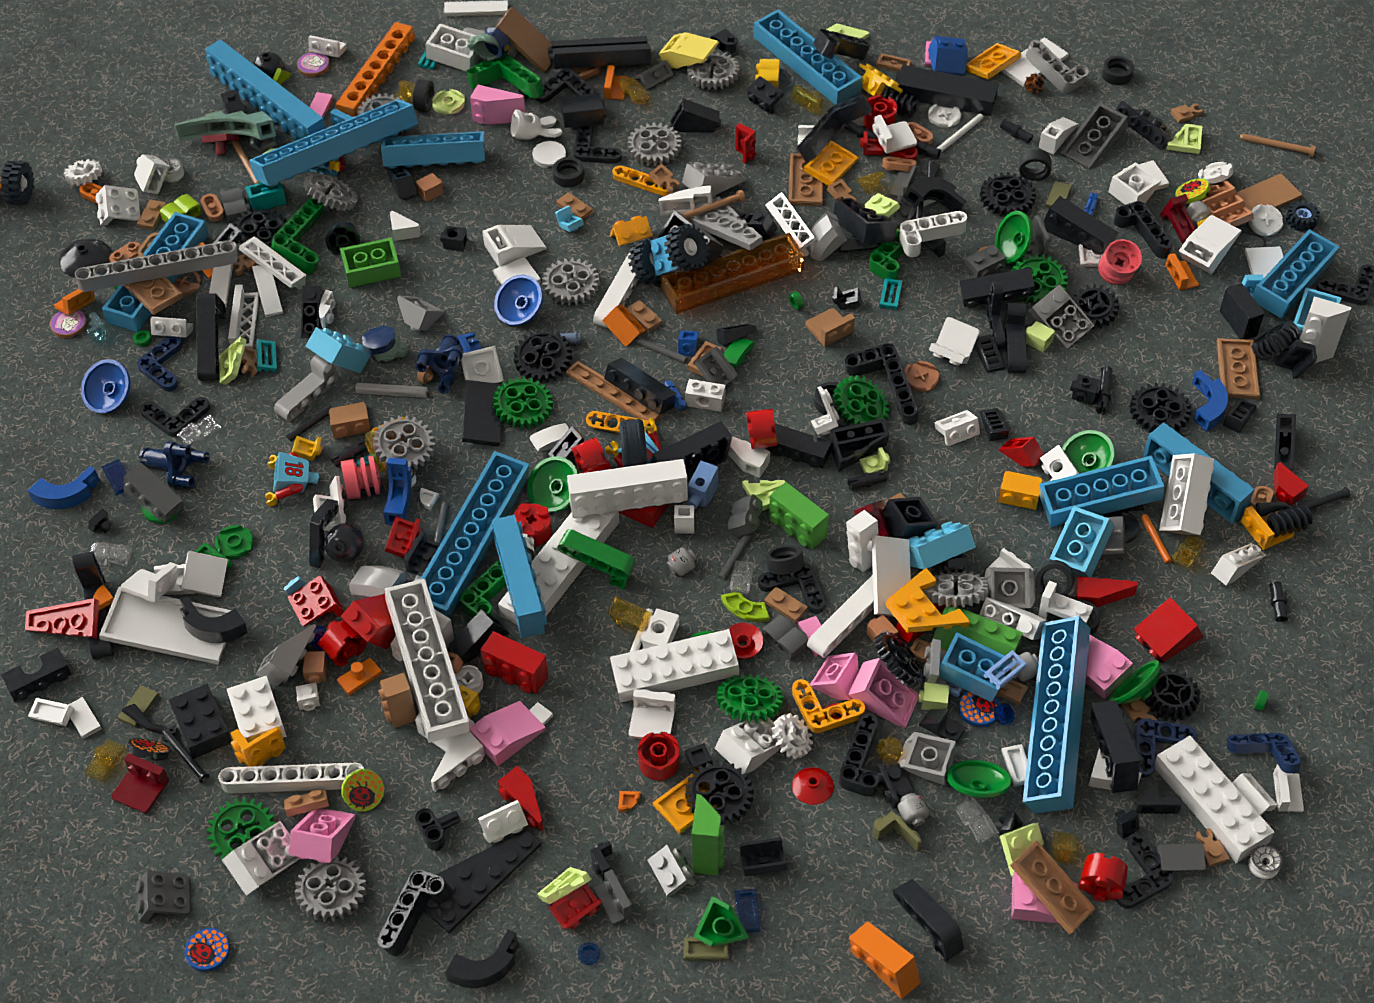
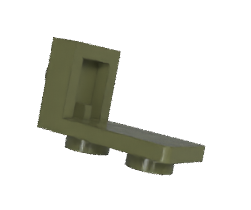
[872,811,922,852]

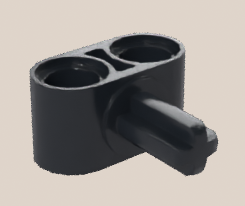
[415,808,461,851]

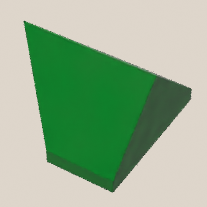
[693,896,749,947]

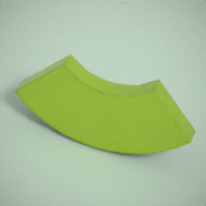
[721,591,770,622]

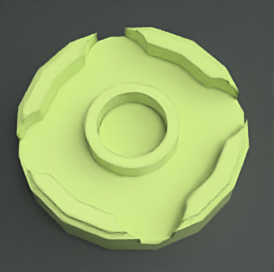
[432,89,465,115]

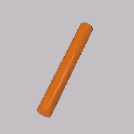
[1140,514,1172,564]

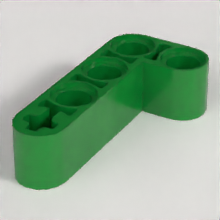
[869,228,904,280]
[557,529,635,589]
[460,559,506,619]

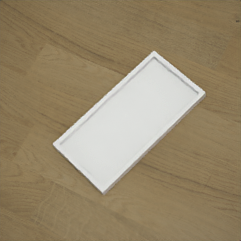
[99,587,232,665]

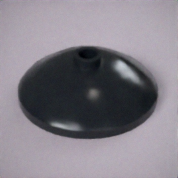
[59,238,112,277]

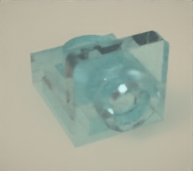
[86,312,108,343]

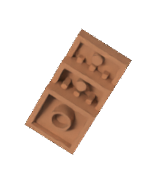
[1200,180,1254,227]

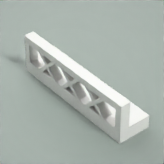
[766,192,816,257]
[239,236,306,290]
[228,285,259,348]

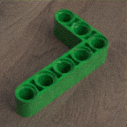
[466,54,544,98]
[271,196,324,275]

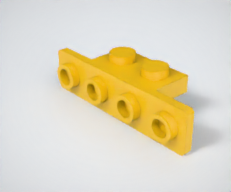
[859,63,903,96]

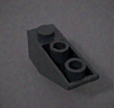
[738,212,778,240]
[301,286,324,338]

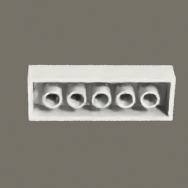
[567,459,688,517]
[610,629,739,702]
[1154,736,1274,863]

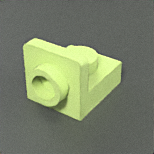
[859,447,890,474]

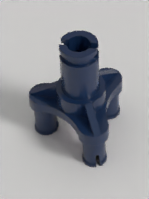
[415,334,464,394]
[139,441,210,488]

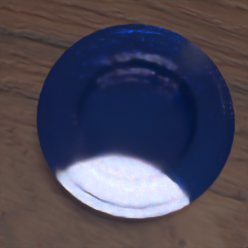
[994,703,1014,725]
[578,942,600,965]

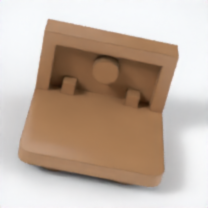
[805,308,855,347]
[329,402,371,439]

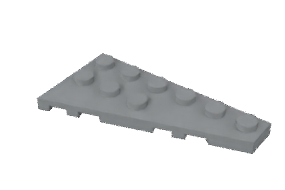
[690,196,763,250]

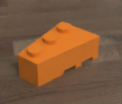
[849,921,921,1000]

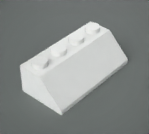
[1299,297,1351,363]
[1159,453,1214,535]

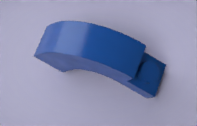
[1192,370,1228,432]
[384,458,412,525]
[27,466,100,509]

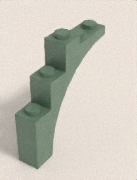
[174,111,276,141]

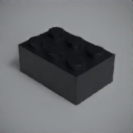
[169,683,232,759]

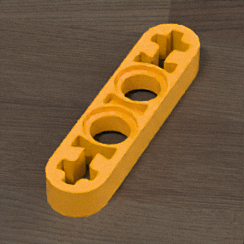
[612,165,673,196]
[586,411,658,433]

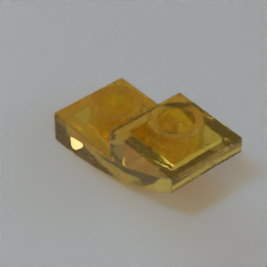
[618,78,649,104]
[1171,535,1207,569]

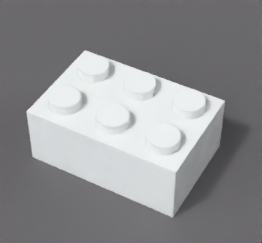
[426,24,481,71]
[227,676,287,743]

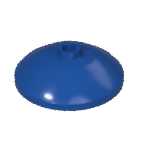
[494,274,543,326]
[81,359,131,414]

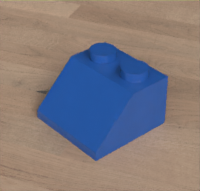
[928,36,968,76]

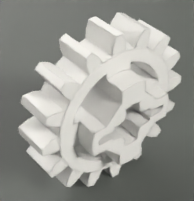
[64,159,102,186]
[772,713,813,759]

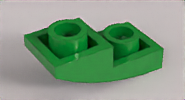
[724,338,754,368]

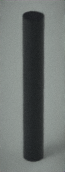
[286,405,333,441]

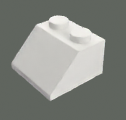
[1108,162,1161,205]

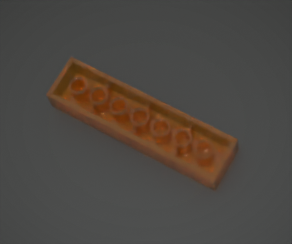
[661,232,805,314]

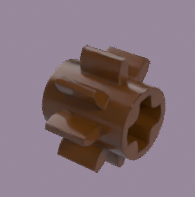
[1024,73,1045,94]

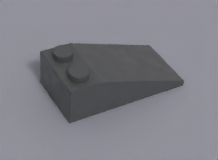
[1061,102,1128,169]

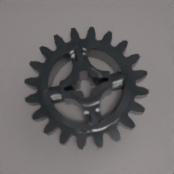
[1071,284,1120,329]

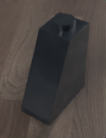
[670,98,721,133]
[449,610,510,662]

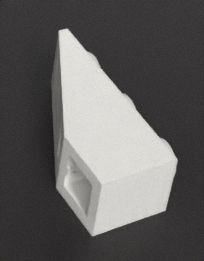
[1039,117,1078,155]
[728,437,770,478]
[1211,543,1266,585]
[979,597,1047,640]
[431,731,485,792]

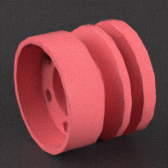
[1098,239,1142,285]
[341,456,381,500]

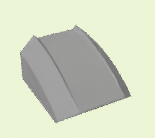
[806,210,847,261]
[349,565,406,599]
[985,567,1035,608]
[898,732,956,785]

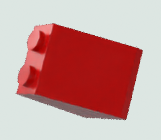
[341,594,396,649]
[1134,597,1203,663]

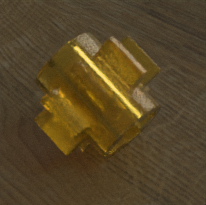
[877,735,903,763]

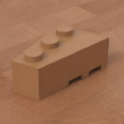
[378,673,417,728]

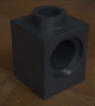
[440,225,468,252]

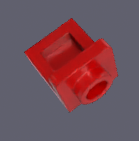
[860,132,884,155]

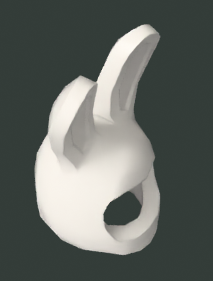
[511,109,562,140]

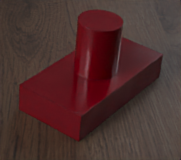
[202,133,238,155]

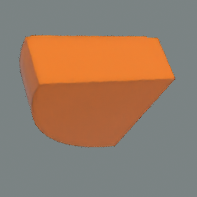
[93,585,114,611]
[618,791,641,812]

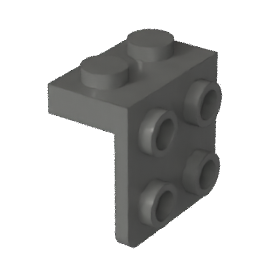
[1023,215,1051,259]
[135,870,190,922]

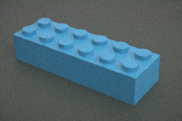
[381,131,486,168]
[1252,229,1340,319]
[1143,422,1255,524]
[1039,456,1164,527]
[492,515,547,639]

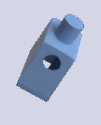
[686,461,718,509]

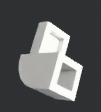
[674,505,694,534]

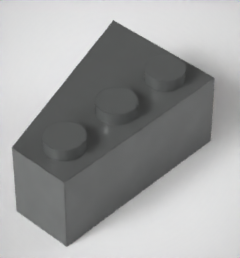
[124,463,182,522]

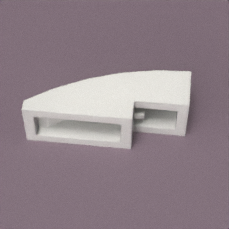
[659,185,713,215]
[252,265,283,317]

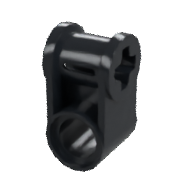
[710,29,739,57]

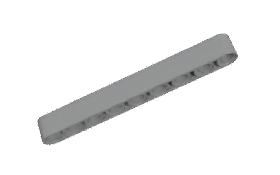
[75,241,238,292]

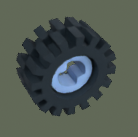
[1286,201,1320,232]

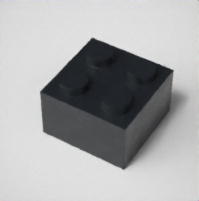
[882,497,938,539]

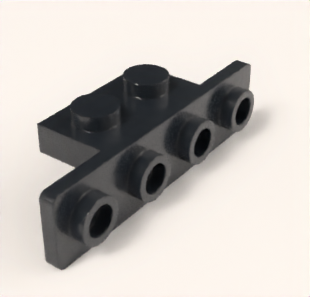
[1116,101,1171,150]

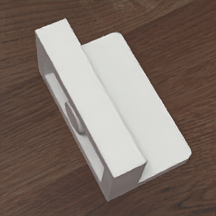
[1273,764,1304,812]
[1232,773,1278,816]

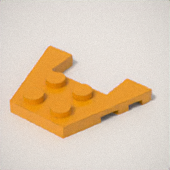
[886,568,970,633]

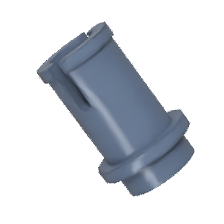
[560,331,581,345]

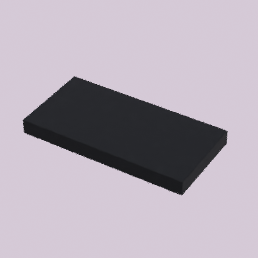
[462,380,502,446]

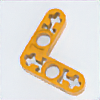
[792,679,865,733]

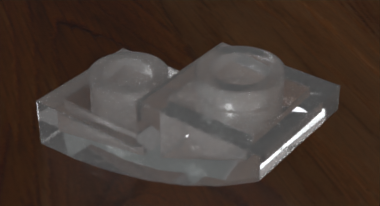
[178,414,222,446]
[90,543,133,567]
[729,560,755,594]
[954,798,999,844]

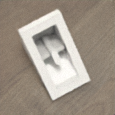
[390,211,421,241]

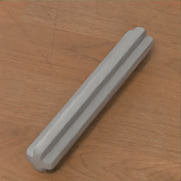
[355,383,428,398]

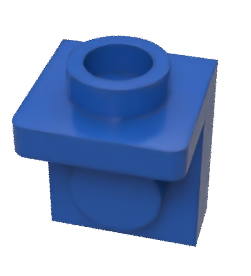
[678,331,699,357]

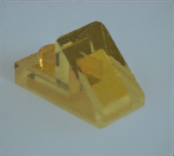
[855,171,885,195]
[608,596,652,632]

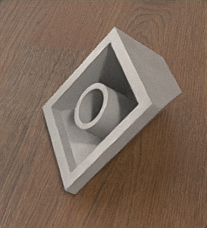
[397,296,445,332]

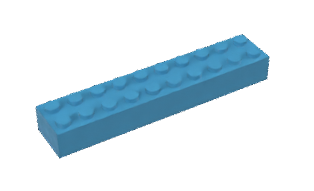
[205,39,325,140]
[249,99,418,186]
[420,451,529,619]
[1023,616,1091,814]

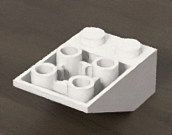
[1179,215,1241,275]
[483,225,546,267]
[715,717,781,774]
[222,821,299,896]

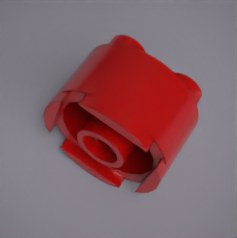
[863,95,897,132]
[746,409,778,450]
[571,437,611,473]
[513,503,552,547]
[318,620,367,666]
[638,732,680,781]
[1079,853,1128,902]

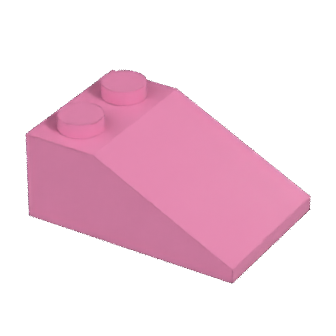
[470,85,526,125]
[1085,635,1133,699]
[848,658,919,728]
[469,701,546,766]
[289,808,355,863]
[1012,871,1078,923]

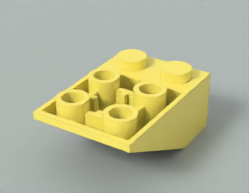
[659,33,719,69]

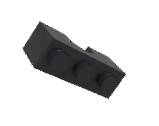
[1,647,72,702]

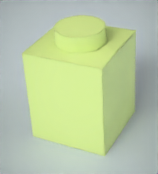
[1025,321,1055,352]
[918,682,950,710]

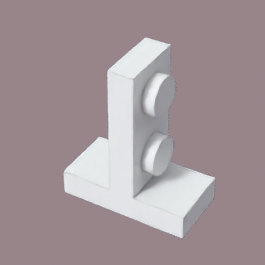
[1039,581,1093,624]

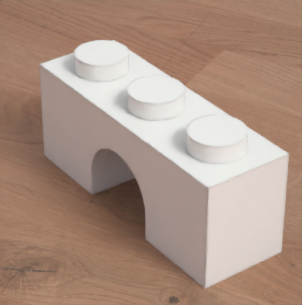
[846,510,878,572]

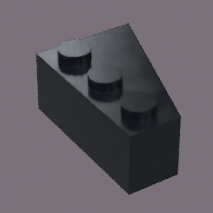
[828,419,890,472]

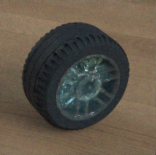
[619,419,647,467]

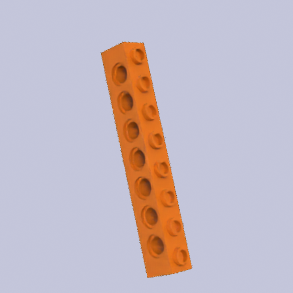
[336,22,415,117]

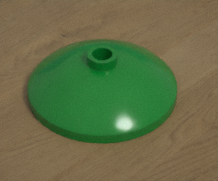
[995,211,1033,264]
[1061,430,1115,474]
[527,456,579,513]
[1109,660,1161,705]
[947,760,1011,799]

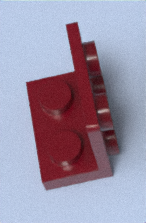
[111,753,170,814]

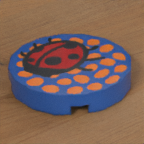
[959,691,1000,727]
[184,928,230,972]

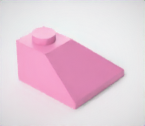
[810,653,859,701]

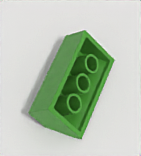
[932,605,1023,674]
[692,794,725,875]

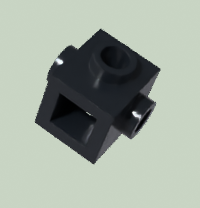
[1070,374,1100,405]

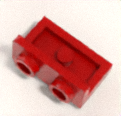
[735,123,756,164]
[384,516,422,558]
[548,884,602,930]

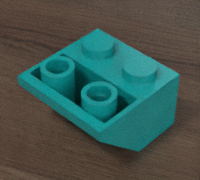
[245,181,287,212]

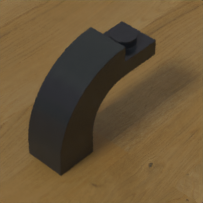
[903,177,967,212]
[180,596,248,643]
[445,929,519,988]

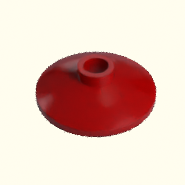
[728,623,763,660]
[792,767,834,805]

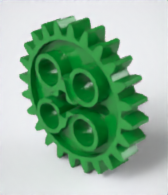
[1012,253,1068,306]
[833,375,890,426]
[493,376,553,429]
[716,674,783,723]
[206,797,276,862]

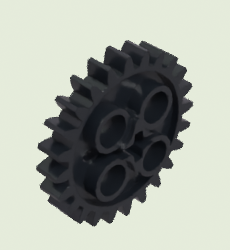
[980,172,1036,216]
[233,208,287,248]
[513,328,572,383]
[1129,383,1192,433]
[874,631,926,690]
[685,761,754,825]

